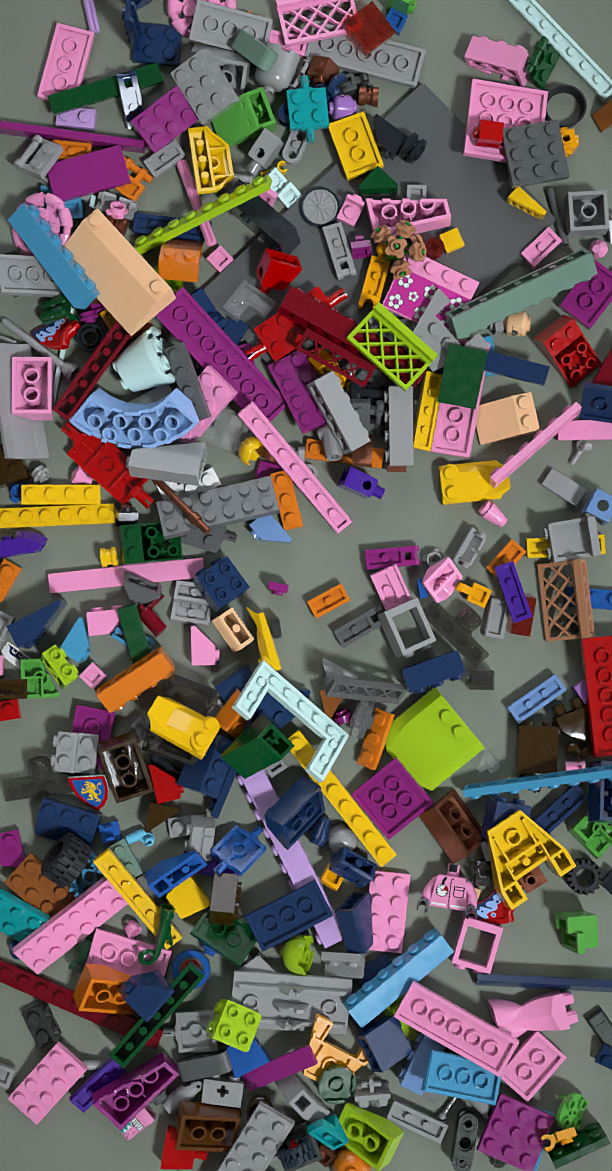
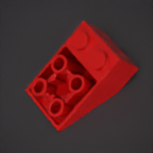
[533,314,601,388]

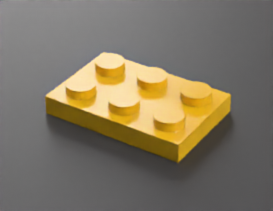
[328,111,384,181]

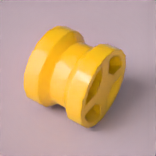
[100,546,119,567]

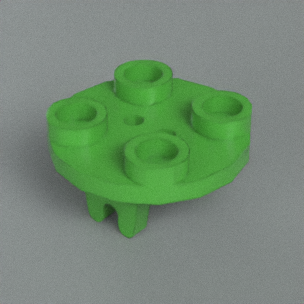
[554,1092,588,1130]

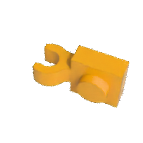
[455,582,492,608]
[540,1127,577,1152]

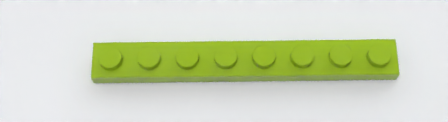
[134,174,272,255]

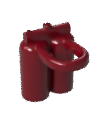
[138,594,167,638]

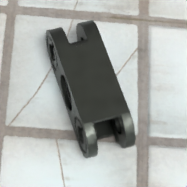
[451,1108,478,1171]

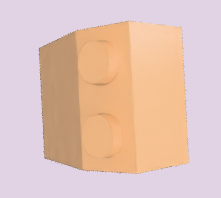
[476,392,540,445]

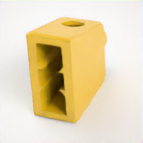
[166,875,211,919]

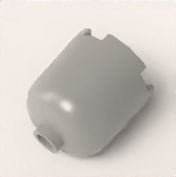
[255,42,300,94]

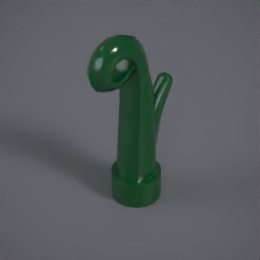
[138,904,176,966]

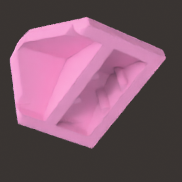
[422,557,463,603]

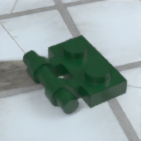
[524,36,561,89]

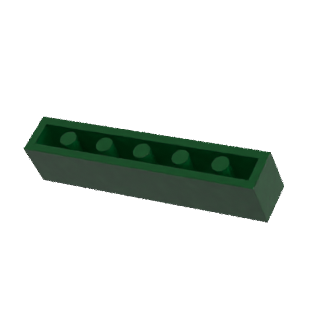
[109,960,205,1069]

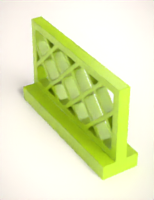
[346,302,438,392]

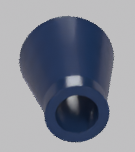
[309,816,331,847]

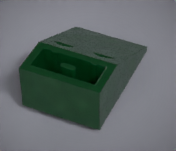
[118,522,183,566]
[220,713,295,779]

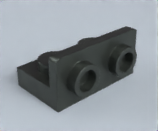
[21,1002,62,1049]

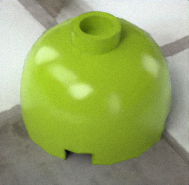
[280,934,314,975]

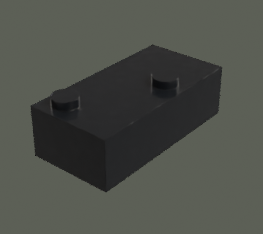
[226,179,301,254]

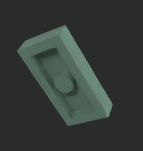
[107,838,144,878]

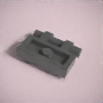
[350,399,386,436]

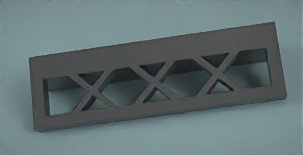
[323,676,407,704]

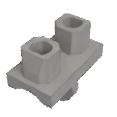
[354,1075,391,1108]

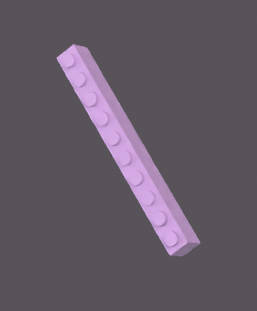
[236,769,343,948]

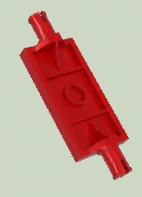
[244,286,348,362]
[61,422,155,509]

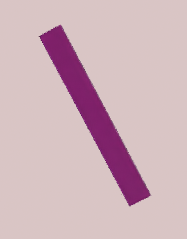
[0,121,146,154]

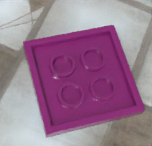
[351,757,434,840]
[476,1092,555,1171]

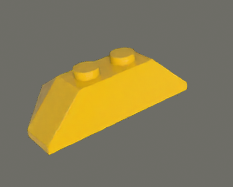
[188,126,234,194]

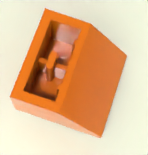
[215,689,247,739]

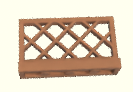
[537,559,595,642]

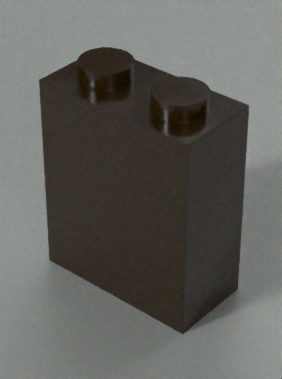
[515,721,559,774]

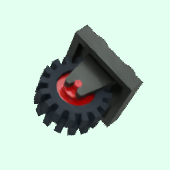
[277,1120,322,1171]

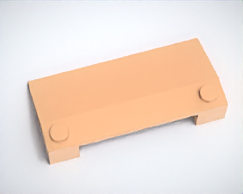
[64,208,176,336]

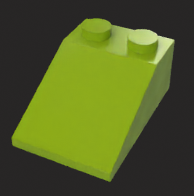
[339,1103,405,1171]

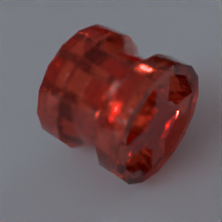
[425,237,445,260]

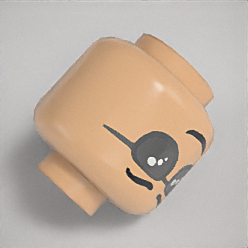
[503,311,531,336]

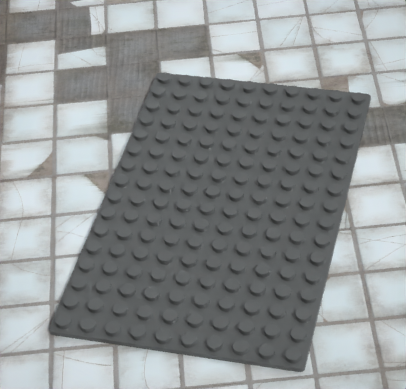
[204,83,555,393]

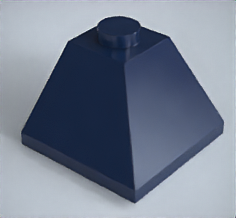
[119,970,174,1022]

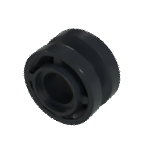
[398,132,427,164]
[76,323,105,352]

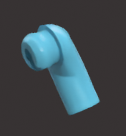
[125,829,155,846]

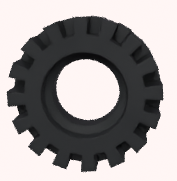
[565,858,603,895]

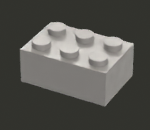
[170,49,240,124]

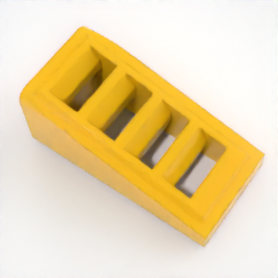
[506,187,547,220]

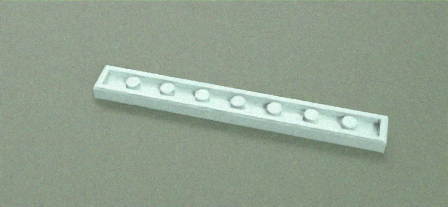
[505,0,612,102]

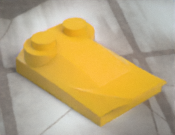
[438,460,510,505]
[246,607,282,671]
[147,696,221,760]

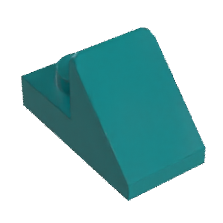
[307,1114,348,1150]

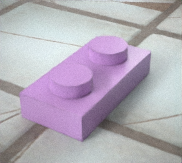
[56,108,97,131]

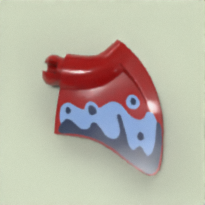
[31,318,81,350]
[472,889,515,924]

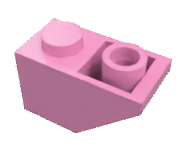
[87,605,123,636]

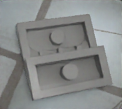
[170,580,212,627]

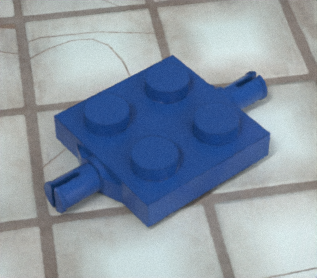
[211,825,267,876]

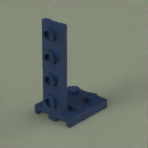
[122,0,182,67]

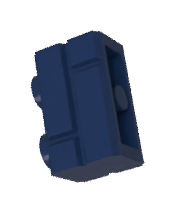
[329,846,377,888]

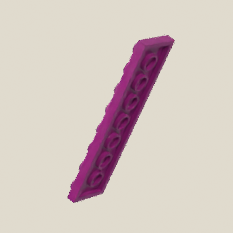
[156,287,287,422]

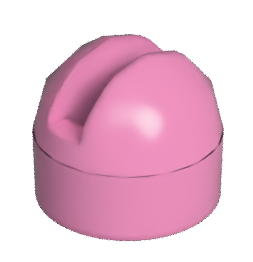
[124,920,142,938]

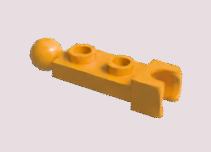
[358,243,391,310]

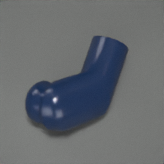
[327,73,346,98]

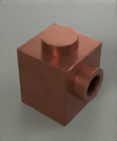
[307,56,340,86]
[517,866,548,894]

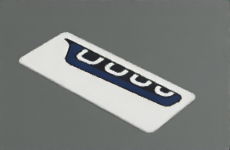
[0,642,31,669]

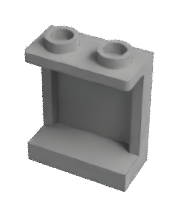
[543,516,601,563]

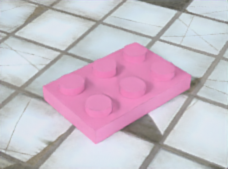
[501,1031,567,1102]

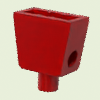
[256,248,302,295]
[160,1125,208,1169]

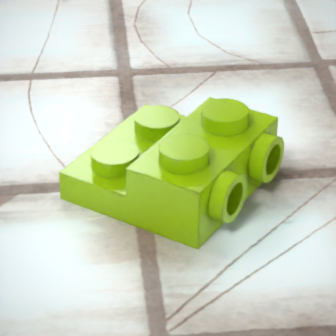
[40,645,78,691]

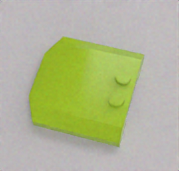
[385,688,485,791]

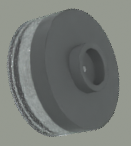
[348,700,375,740]

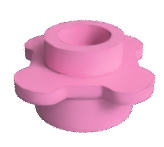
[106,201,128,219]

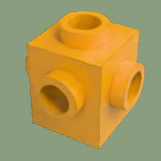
[560,127,579,157]

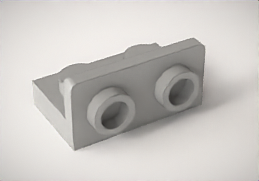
[321,952,365,979]

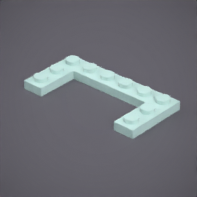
[232,661,349,783]

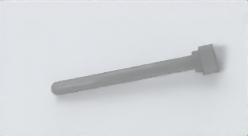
[1,318,79,380]

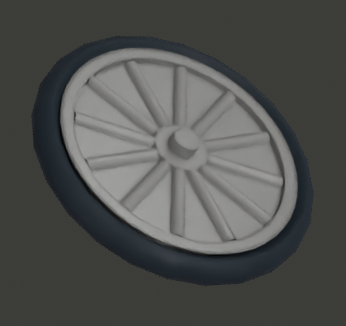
[300,187,341,228]

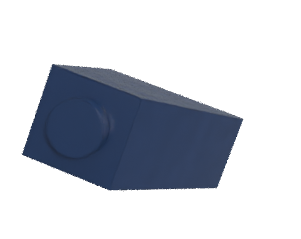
[335,892,373,955]

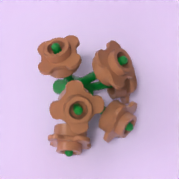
[371,220,426,280]

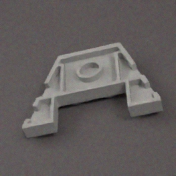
[413,288,490,371]

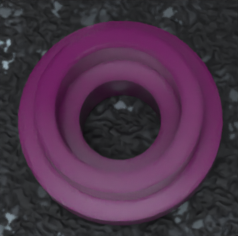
[79,310,98,324]
[333,708,352,725]

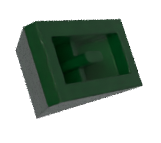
[358,165,398,195]

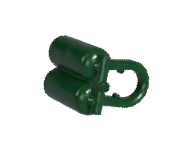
[40,293,82,325]

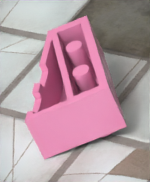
[464,36,529,87]

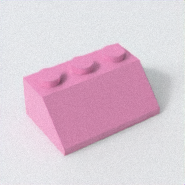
[12,357,53,421]

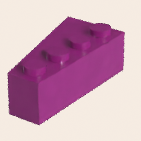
[92,1052,179,1130]

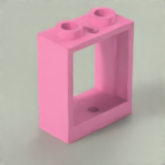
[450,913,503,974]

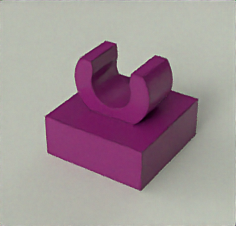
[351,234,371,260]

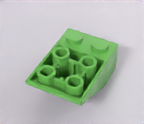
[212,87,276,147]

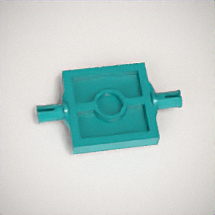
[286,75,329,144]

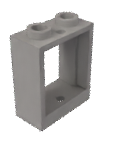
[377,598,436,659]

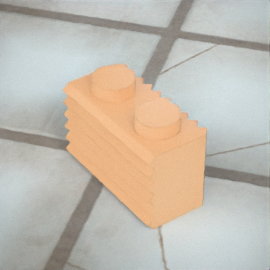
[212,608,254,653]

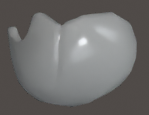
[327,824,358,853]

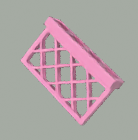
[275,0,361,47]

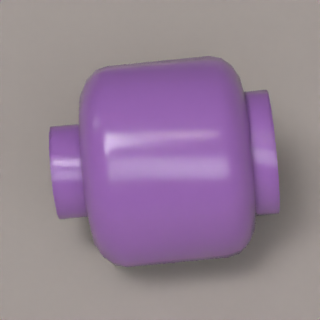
[327,95,357,121]

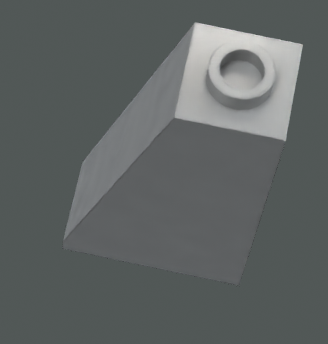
[126,442,207,486]

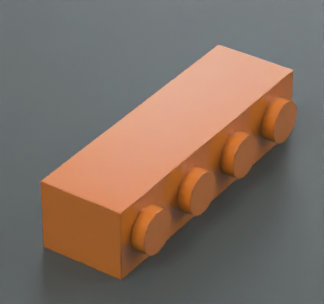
[96,646,175,713]

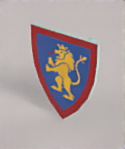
[67,769,109,811]

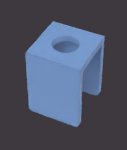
[580,488,612,526]

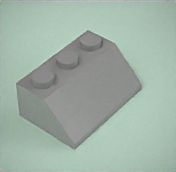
[190,43,251,97]

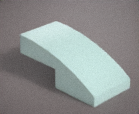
[265,167,303,209]

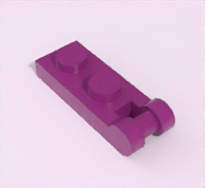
[365,545,421,570]

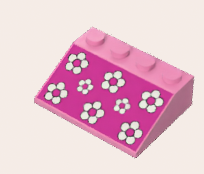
[382,249,479,333]

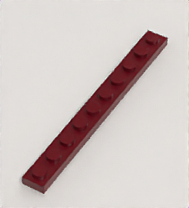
[0,959,164,1049]

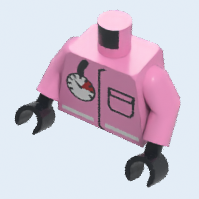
[416,863,478,919]

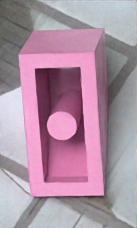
[191,626,220,666]

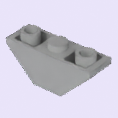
[275,1074,331,1123]

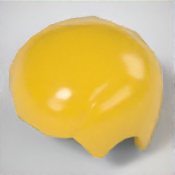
[238,436,264,465]

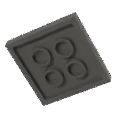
[502,119,570,188]

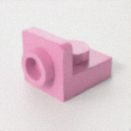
[337,194,365,228]

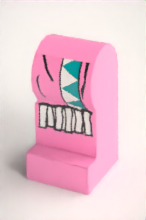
[117,1105,156,1141]

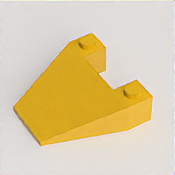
[487,810,576,910]

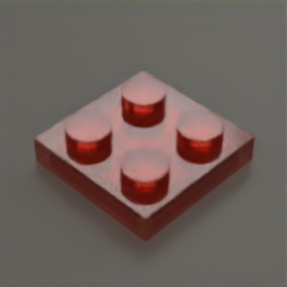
[342,1,396,57]

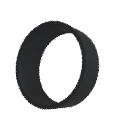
[545,85,587,128]

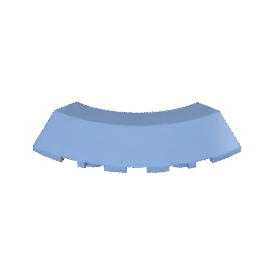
[69,388,200,449]

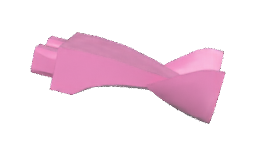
[487,990,578,1039]

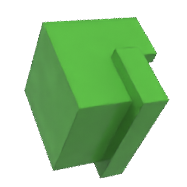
[555,910,598,954]

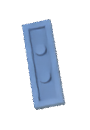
[507,674,566,724]

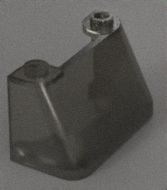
[142,674,219,766]

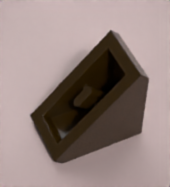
[144,801,181,833]

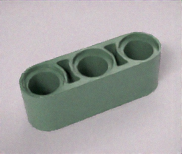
[231,29,279,73]

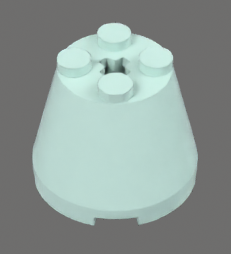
[112,327,176,392]

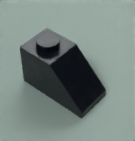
[373,114,408,160]

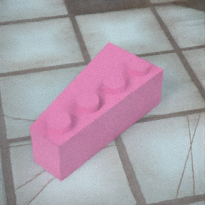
[366,198,451,243]

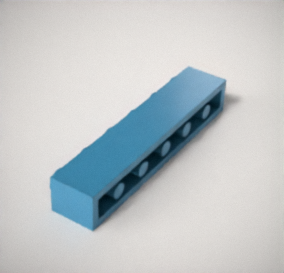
[8,204,100,309]
[343,928,454,1028]

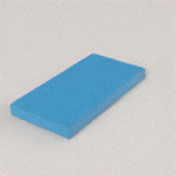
[421,1049,502,1105]

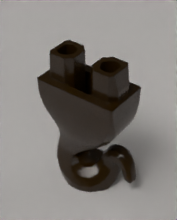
[552,697,593,760]

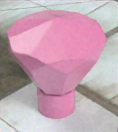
[589,239,608,259]
[71,466,93,485]

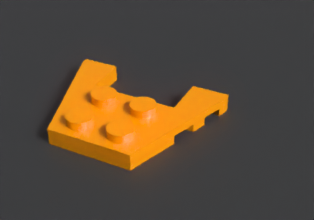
[302,1013,368,1081]

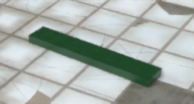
[47,62,164,116]

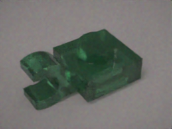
[69,937,93,974]

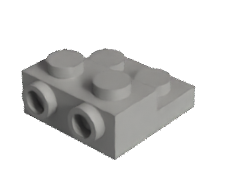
[51,731,100,774]

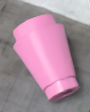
[478,500,508,528]

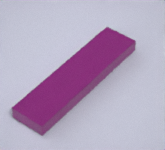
[242,1044,318,1092]

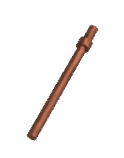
[151,479,211,535]

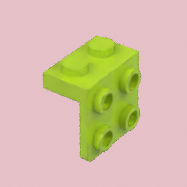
[206,999,262,1052]

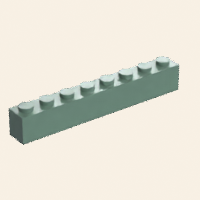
[444,248,598,339]

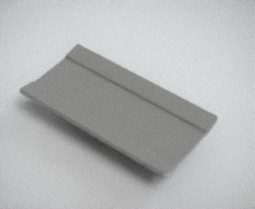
[0,343,49,459]
[231,970,352,1034]

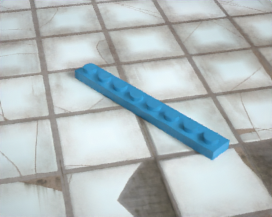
[463,765,612,799]

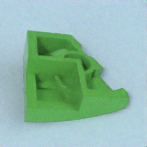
[19,659,60,699]
[568,815,612,859]

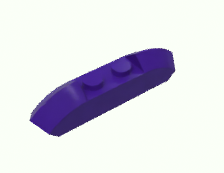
[0,531,48,558]

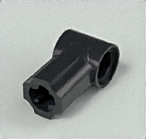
[347,381,386,404]

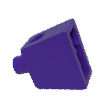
[337,467,385,499]

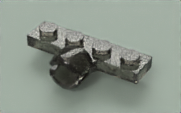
[423,600,489,668]
[2,755,82,802]

